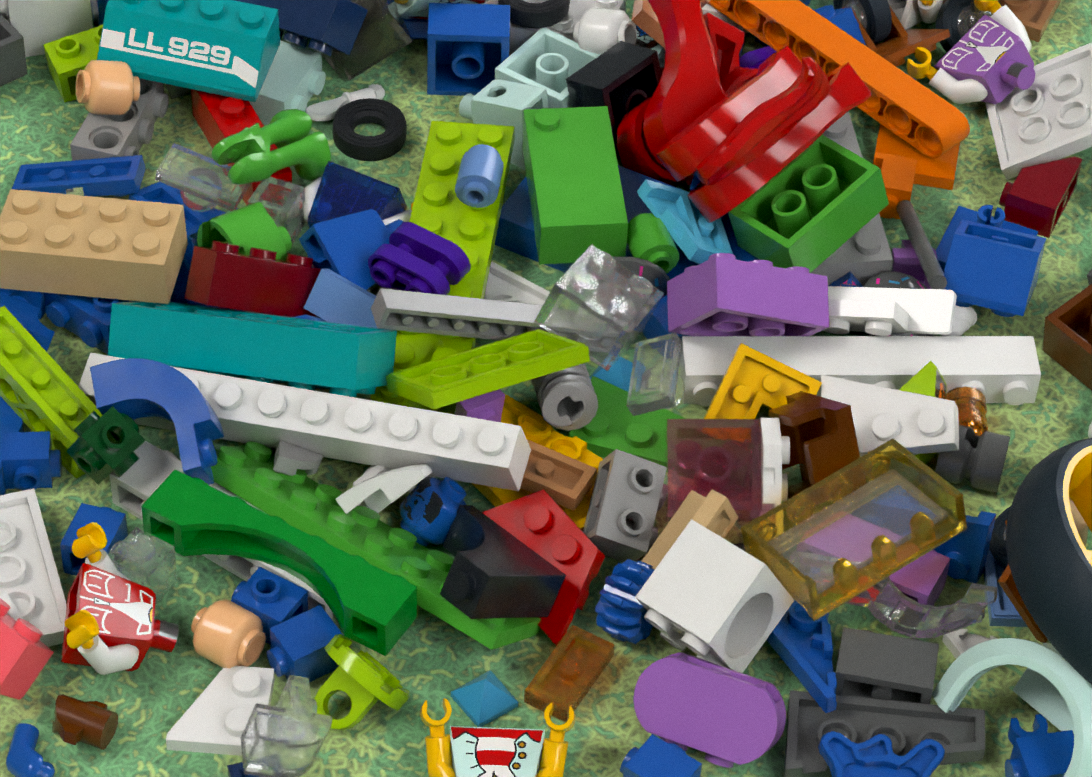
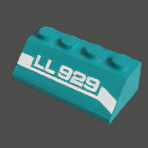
[97,0,280,102]

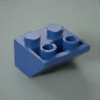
[943,219,1046,317]

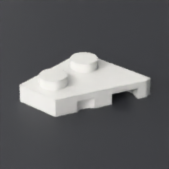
[756,418,790,546]
[166,666,275,757]

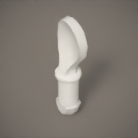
[306,84,385,122]

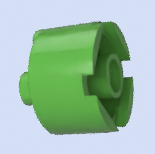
[197,202,292,261]

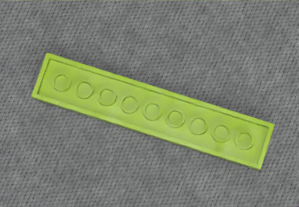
[370,121,515,415]

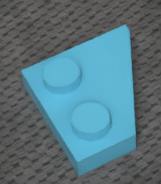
[637,179,733,264]

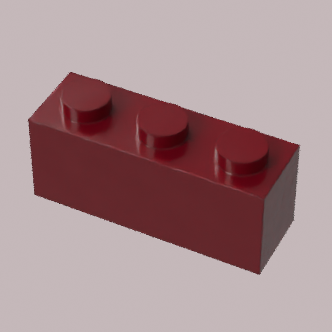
[184,241,321,318]

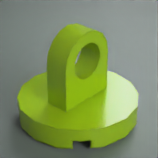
[313,634,410,730]

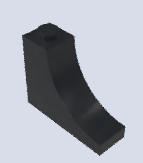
[440,505,566,619]

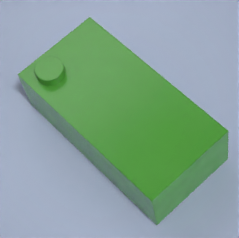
[522,106,628,265]

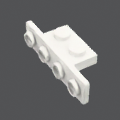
[824,286,957,336]

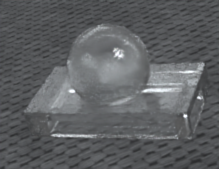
[155,143,251,212]
[626,333,685,416]

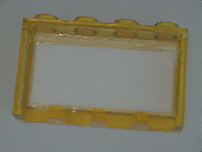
[741,438,967,621]

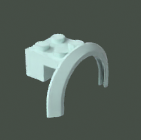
[932,638,1092,777]

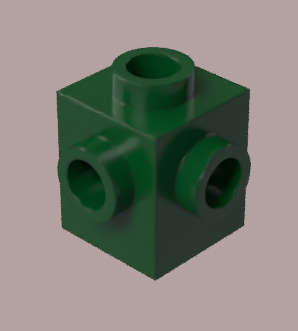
[66,406,145,485]

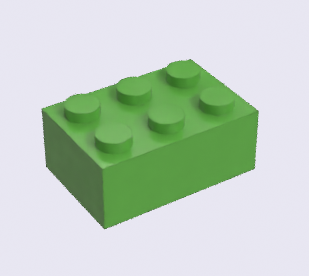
[728,135,889,273]

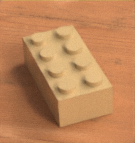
[0,189,188,304]

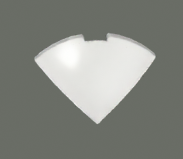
[335,464,433,514]

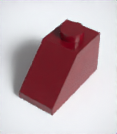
[999,156,1083,238]

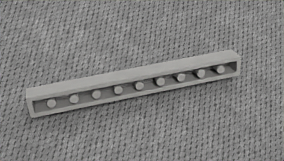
[371,288,637,352]

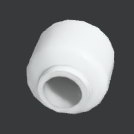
[573,8,637,55]

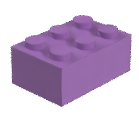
[667,253,829,336]

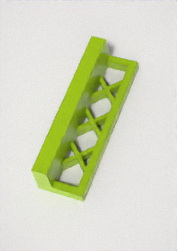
[0,306,102,479]

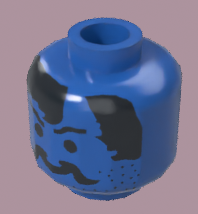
[399,477,467,546]

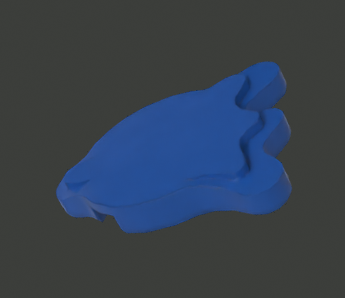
[818,731,945,777]

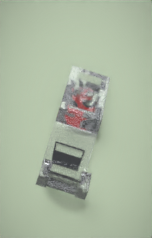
[777,552,997,638]

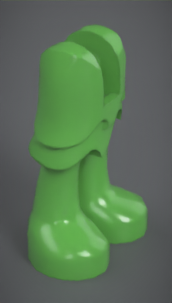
[211,109,331,185]

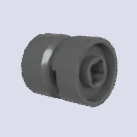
[934,424,1011,494]

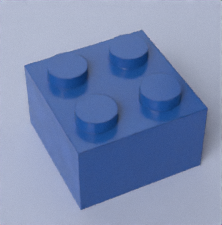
[427,3,510,96]

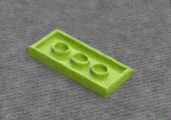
[386,329,590,409]

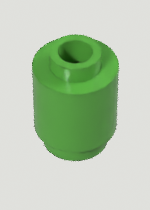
[627,213,679,274]

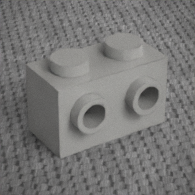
[583,449,668,562]

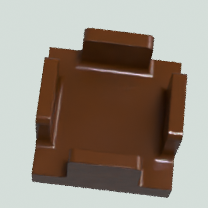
[769,391,867,505]

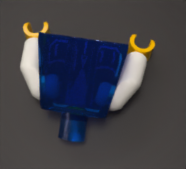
[302,161,414,228]

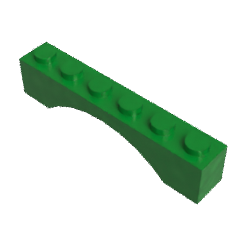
[141,469,417,656]

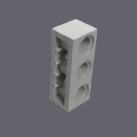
[70,78,169,161]

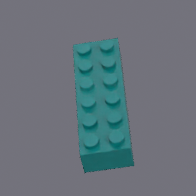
[108,301,397,397]

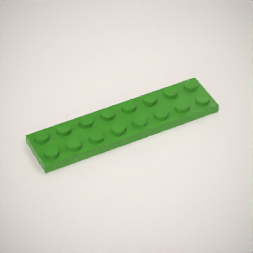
[211,441,541,650]

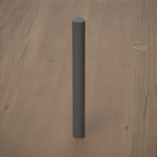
[896,200,947,290]

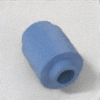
[455,144,504,208]

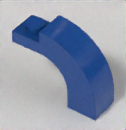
[90,358,224,485]

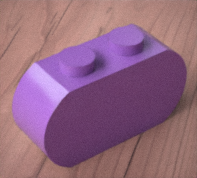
[633,652,786,768]

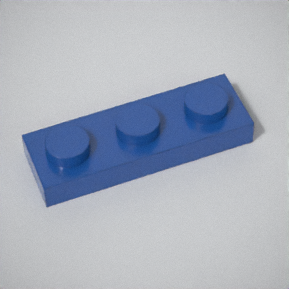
[12,155,146,197]

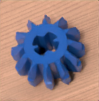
[595,559,655,644]

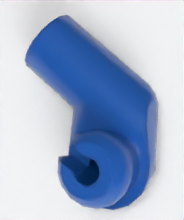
[6,723,55,777]

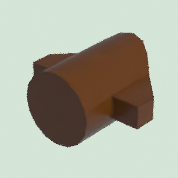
[52,694,118,750]

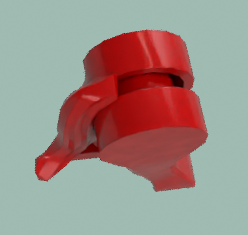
[617,0,759,187]
[656,46,872,223]

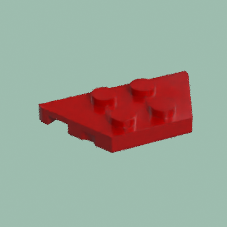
[482,489,605,649]

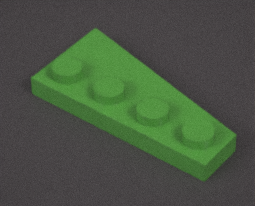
[568,376,754,492]

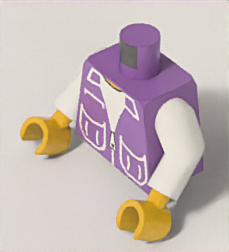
[907,0,1035,104]

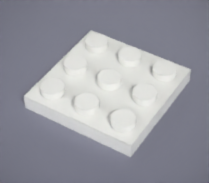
[985,42,1092,180]

